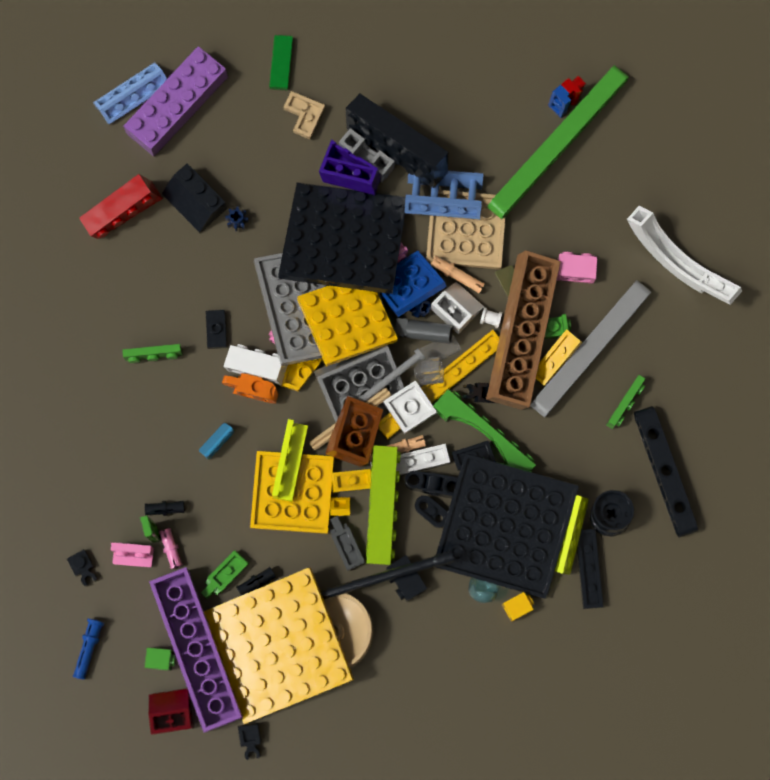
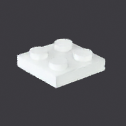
[383,381,437,434]

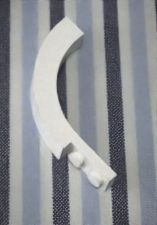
[627,206,742,305]

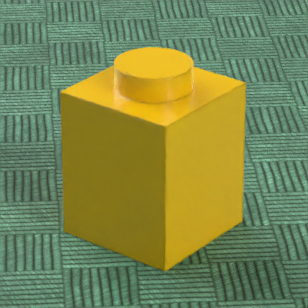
[502,592,534,622]

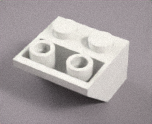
[431,282,484,335]

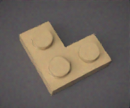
[284,91,325,139]

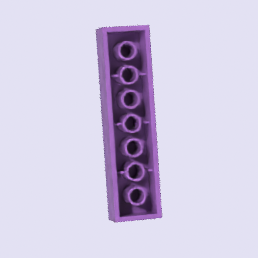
[149,567,243,732]

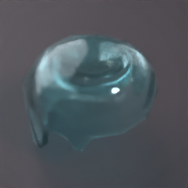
[468,578,498,603]

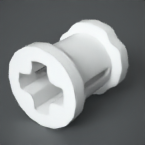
[480,307,503,329]

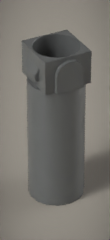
[395,318,453,344]

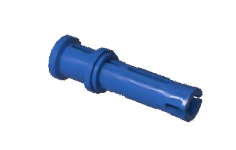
[73,618,104,680]

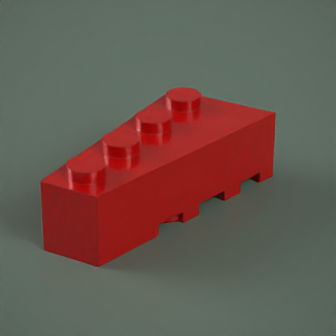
[79,174,163,239]

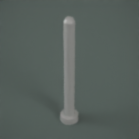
[358,348,426,402]

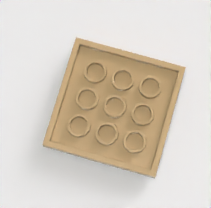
[426,190,505,270]

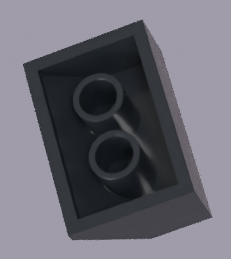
[162,163,227,233]

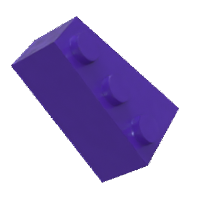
[319,139,381,195]

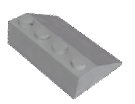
[314,345,404,422]

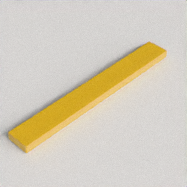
[378,330,500,440]

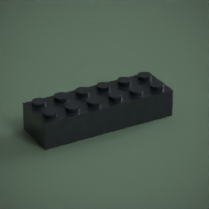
[345,93,449,188]

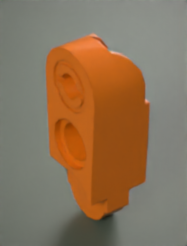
[222,373,279,404]

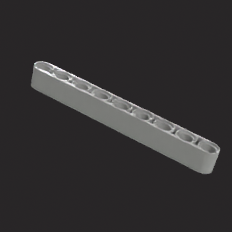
[530,280,651,418]

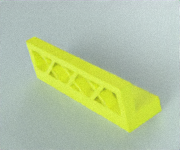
[272,419,308,502]
[554,495,589,575]

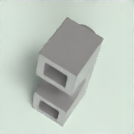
[339,128,395,183]

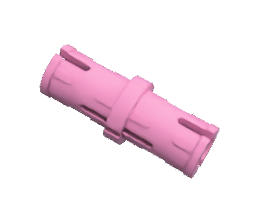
[159,528,183,569]

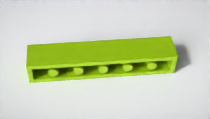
[366,445,401,565]

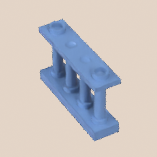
[405,171,483,219]

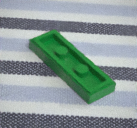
[269,35,293,90]

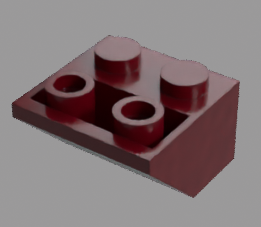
[148,689,194,735]

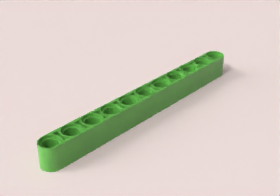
[487,65,629,220]

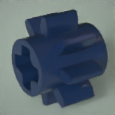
[225,207,249,232]
[409,300,431,318]

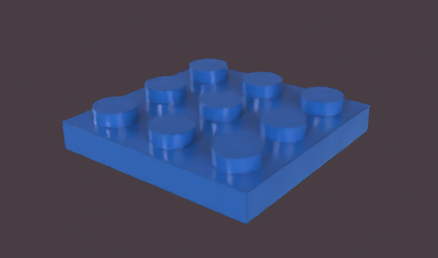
[380,251,447,317]

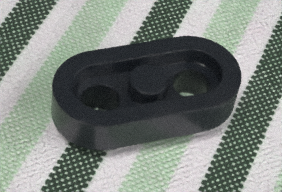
[415,495,448,528]

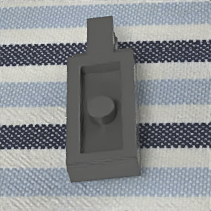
[330,516,365,571]

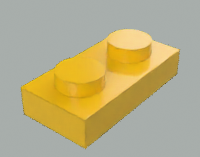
[331,469,371,492]

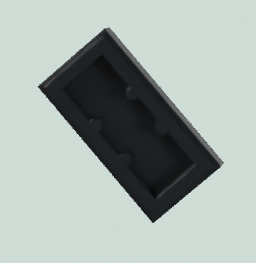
[206,310,227,349]

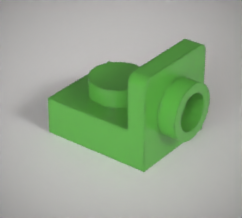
[544,314,571,339]

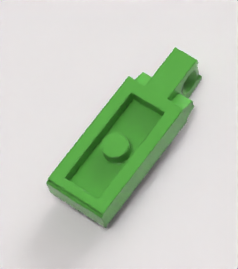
[201,550,249,599]

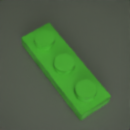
[123,344,183,363]
[606,375,645,429]

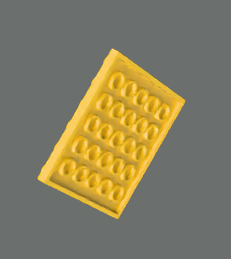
[204,567,354,724]

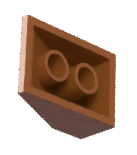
[325,396,383,467]

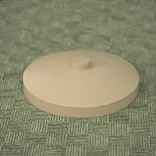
[324,594,373,668]

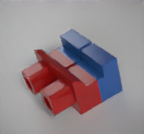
[548,76,586,118]

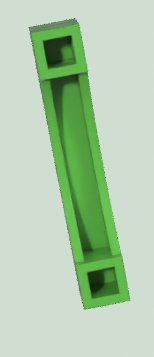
[433,389,536,472]

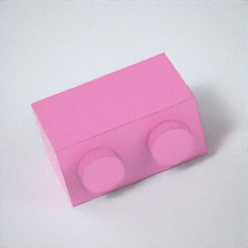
[557,252,597,284]

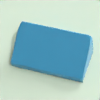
[199,423,234,460]

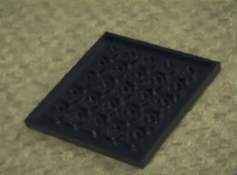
[278,183,406,294]
[435,453,579,599]

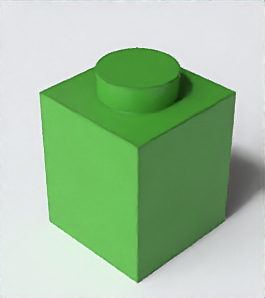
[145,648,176,671]

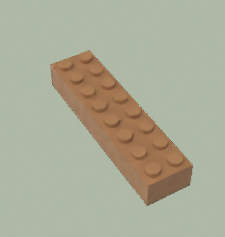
[486,251,560,410]

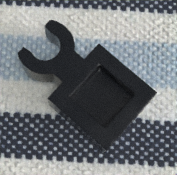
[463,382,495,404]
[67,549,97,587]
[238,723,261,760]

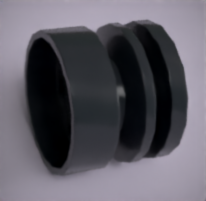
[590,490,634,537]

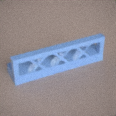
[93,63,167,124]

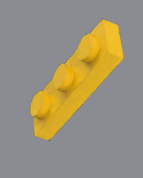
[536,329,582,386]

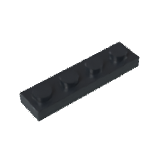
[577,529,603,609]

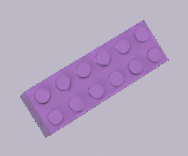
[123,46,228,156]

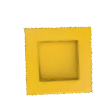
[330,497,350,516]

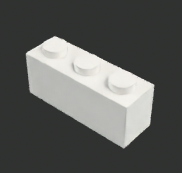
[223,344,288,385]

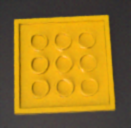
[297,286,398,367]
[250,451,334,534]

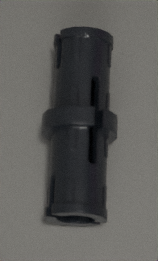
[144,500,185,516]
[236,567,276,596]

